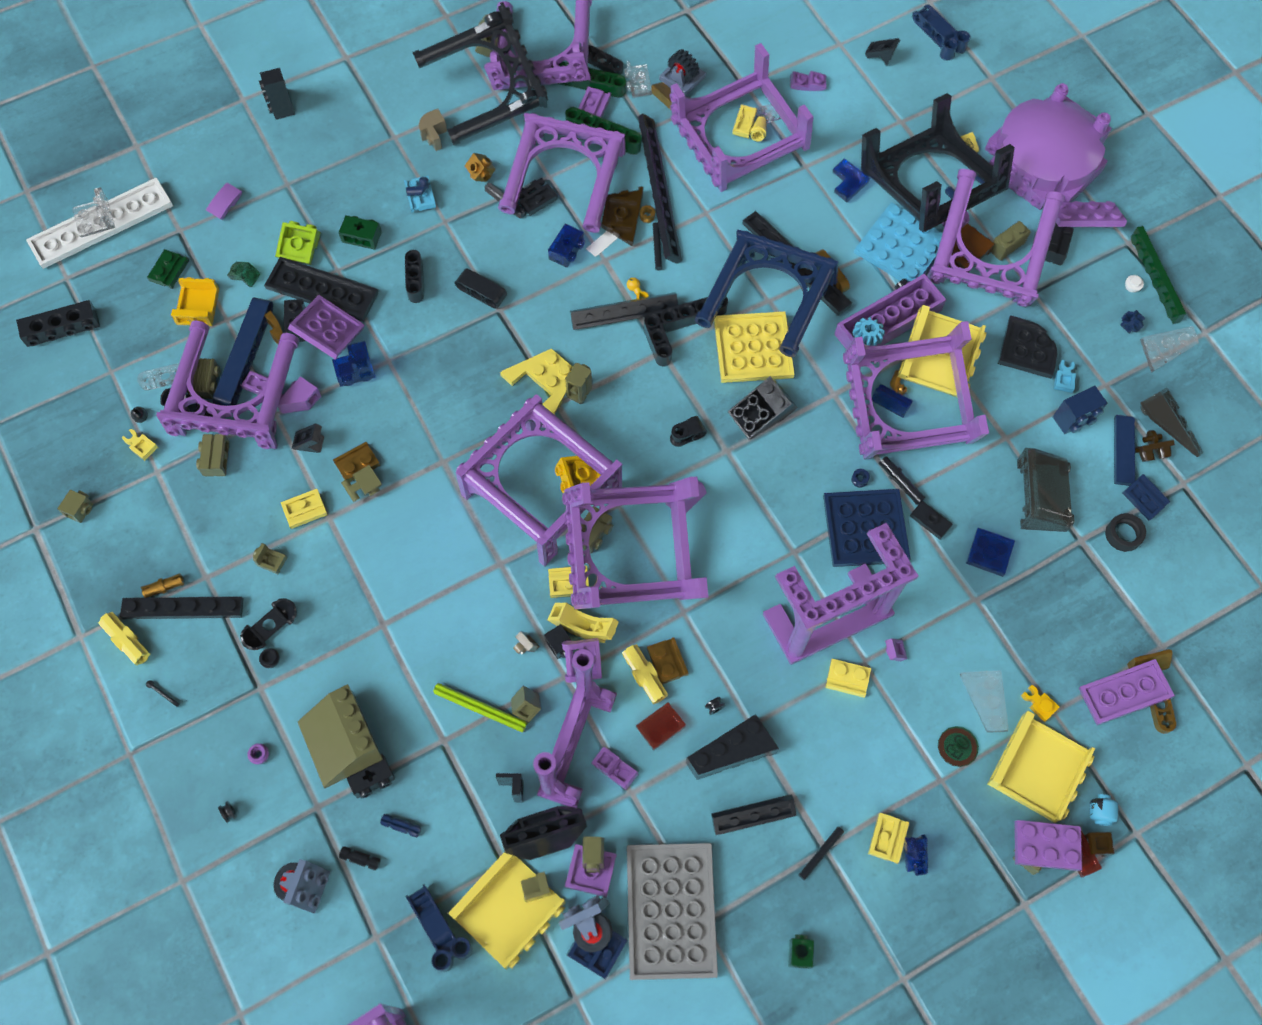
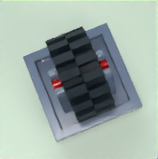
[659,49,706,96]

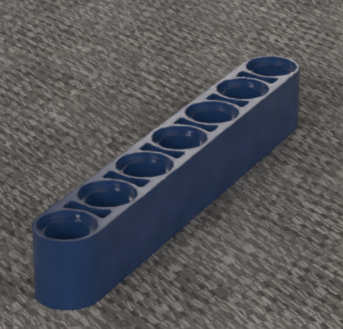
[212,297,273,406]

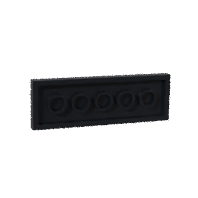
[264,257,379,322]

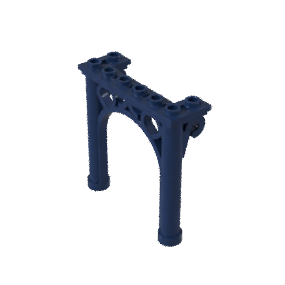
[695,229,838,357]

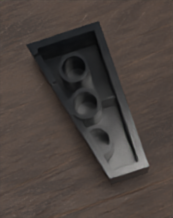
[686,714,779,780]

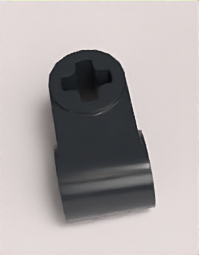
[670,416,707,447]

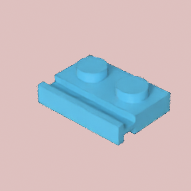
[404,176,436,213]

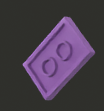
[1015,820,1082,871]

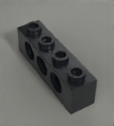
[16,300,100,347]

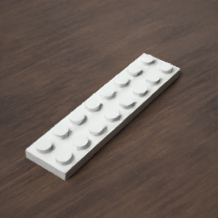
[26,178,173,269]

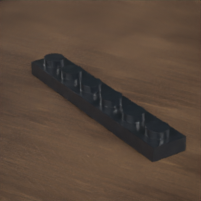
[570,292,678,330]
[120,597,244,619]

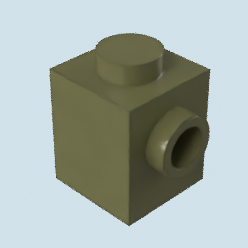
[57,489,93,523]

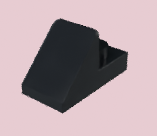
[865,38,900,66]
[292,423,324,453]

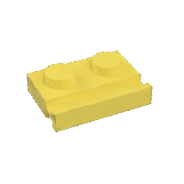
[280,489,327,529]
[548,566,589,598]
[825,659,871,698]
[868,813,909,864]

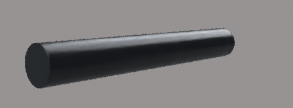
[652,222,662,271]
[798,827,844,881]

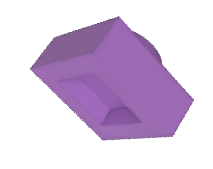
[885,638,907,662]

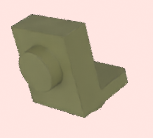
[253,543,287,574]

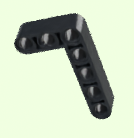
[643,297,728,367]

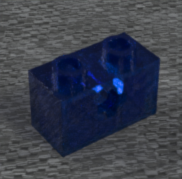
[548,223,585,268]

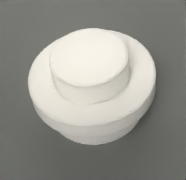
[1125,275,1144,292]

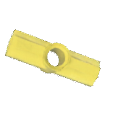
[98,612,150,666]
[622,644,668,705]

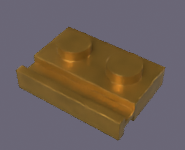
[333,442,380,482]
[647,637,688,685]

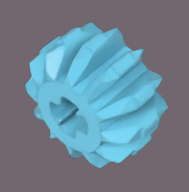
[852,317,885,346]

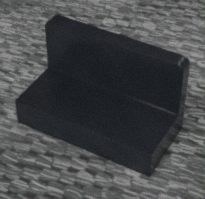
[496,773,524,803]

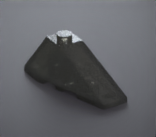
[1140,387,1203,457]

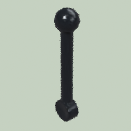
[146,680,180,707]

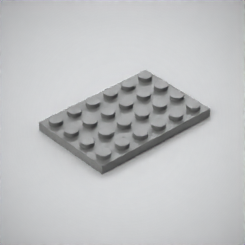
[627,843,718,980]

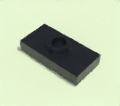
[910,501,953,540]

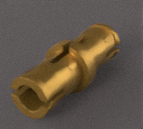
[141,573,184,598]

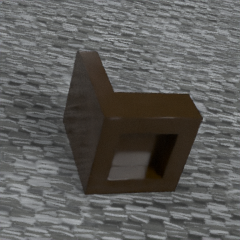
[1083,832,1114,857]

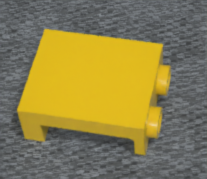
[171,277,219,326]

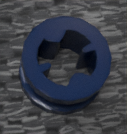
[851,469,870,488]

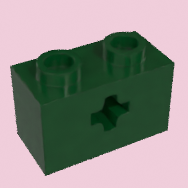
[339,215,382,250]

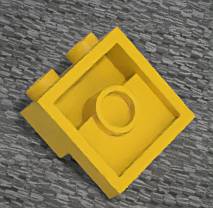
[555,456,601,493]

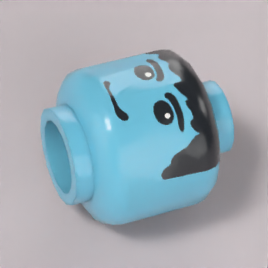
[1089,794,1118,826]

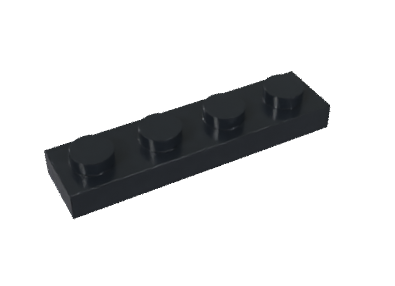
[711,794,796,835]

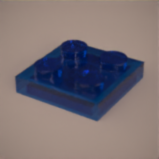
[966,528,1015,577]

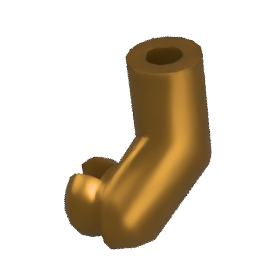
[890,370,907,396]

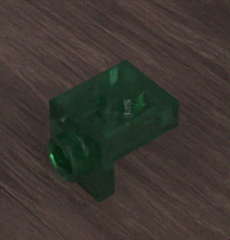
[227,262,260,287]

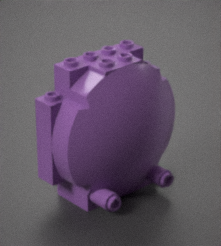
[985,83,1112,210]

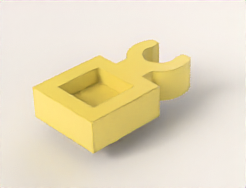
[122,429,158,461]

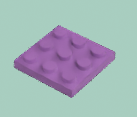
[288,295,365,360]

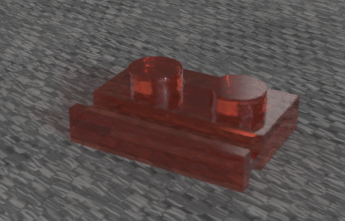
[636,702,686,751]

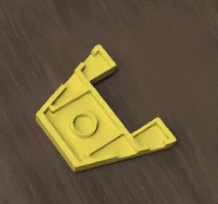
[500,349,572,415]

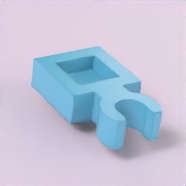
[1054,360,1076,393]

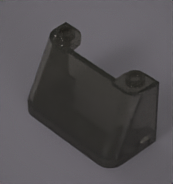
[1017,447,1074,532]

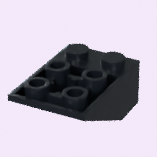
[728,376,798,440]

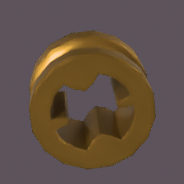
[640,205,655,223]

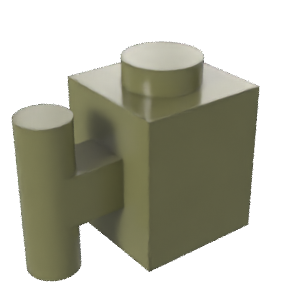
[341,465,382,502]

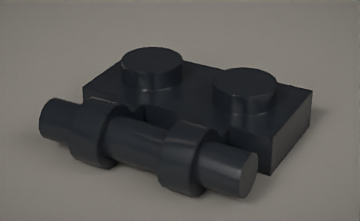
[519,178,558,216]

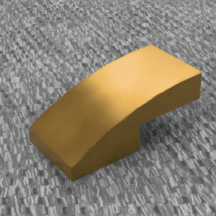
[265,311,283,345]

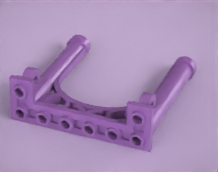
[484,0,592,90]
[498,113,626,233]
[927,169,1065,307]
[156,320,299,449]
[533,649,617,809]

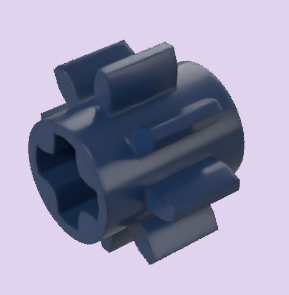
[1120,310,1145,333]

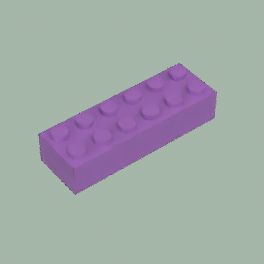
[834,274,946,349]

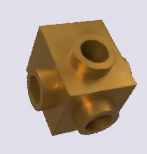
[465,153,496,182]

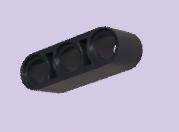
[405,249,424,303]
[454,268,507,309]

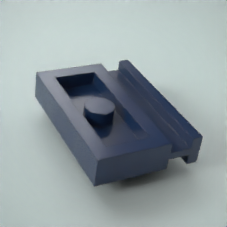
[1122,474,1170,521]

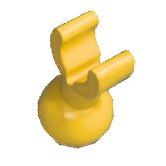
[626,277,649,299]

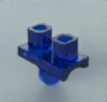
[904,834,928,876]

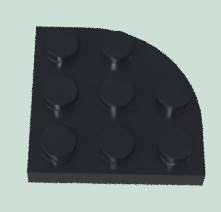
[998,315,1057,379]

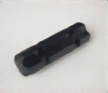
[339,846,381,871]

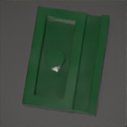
[147,249,189,289]

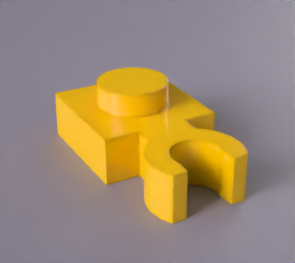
[1021,685,1059,722]

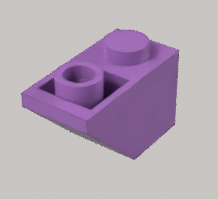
[278,376,321,414]

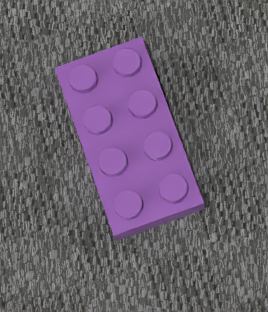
[1056,201,1127,227]
[1079,659,1175,725]

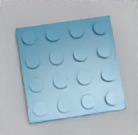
[854,202,943,282]

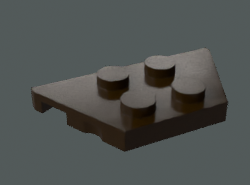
[601,186,644,246]

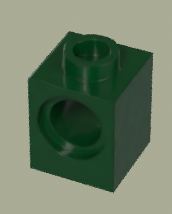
[788,935,814,969]

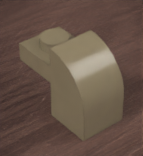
[419,108,447,151]

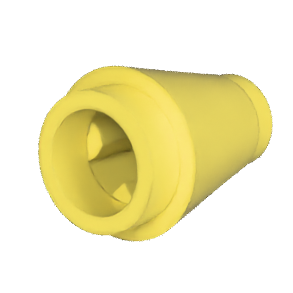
[750,116,766,142]

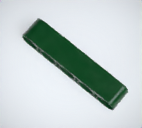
[551,62,626,98]
[565,107,641,155]

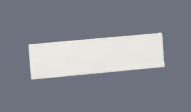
[586,231,617,257]

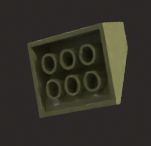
[297,684,383,788]

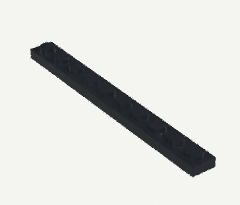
[638,113,682,264]

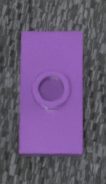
[241,371,284,395]

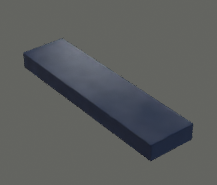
[1114,415,1135,486]

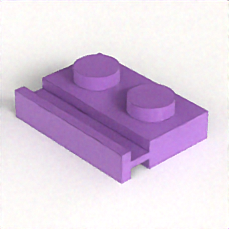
[579,87,611,118]

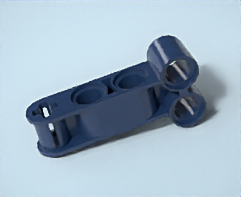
[912,4,970,61]
[406,884,472,972]

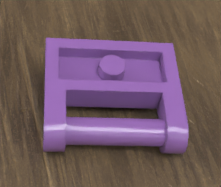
[562,638,602,683]

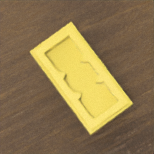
[732,105,757,138]

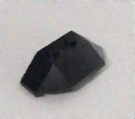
[500,806,587,860]

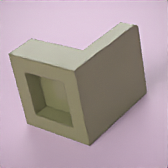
[511,685,541,723]
[521,872,551,903]

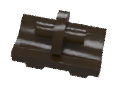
[1135,430,1175,462]

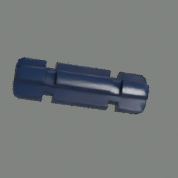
[380,814,421,838]

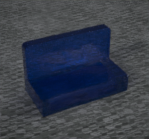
[872,384,913,418]

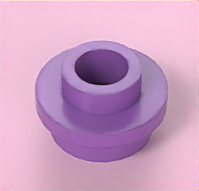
[248,744,269,765]

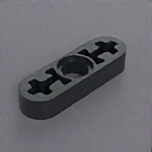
[588,45,623,75]

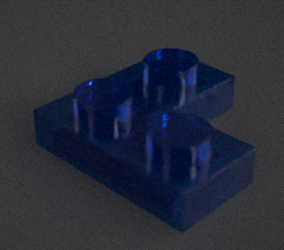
[832,158,870,202]

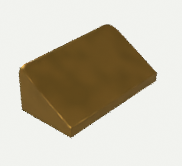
[651,82,672,110]
[1127,649,1173,670]

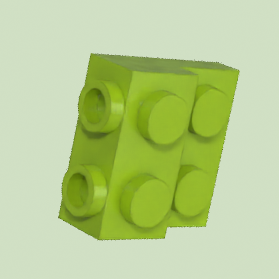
[275,221,321,265]

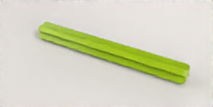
[433,683,527,732]

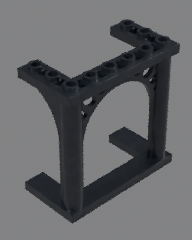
[861,93,1015,233]

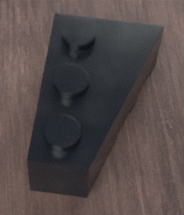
[259,67,295,120]

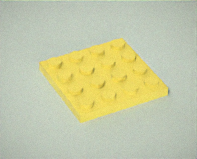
[714,311,794,383]

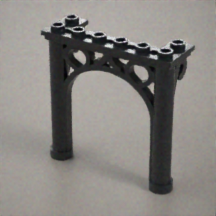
[412,2,548,145]

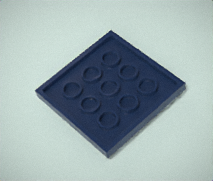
[823,489,911,567]

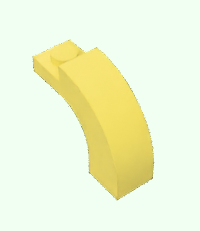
[547,603,619,643]

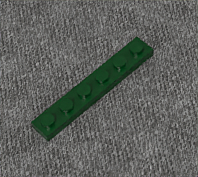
[1131,226,1186,324]

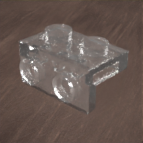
[624,61,652,98]

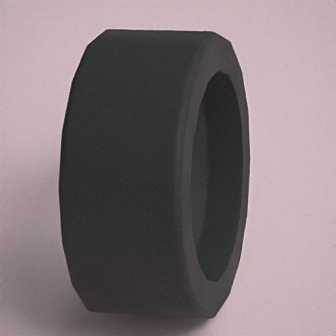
[1105,513,1147,552]

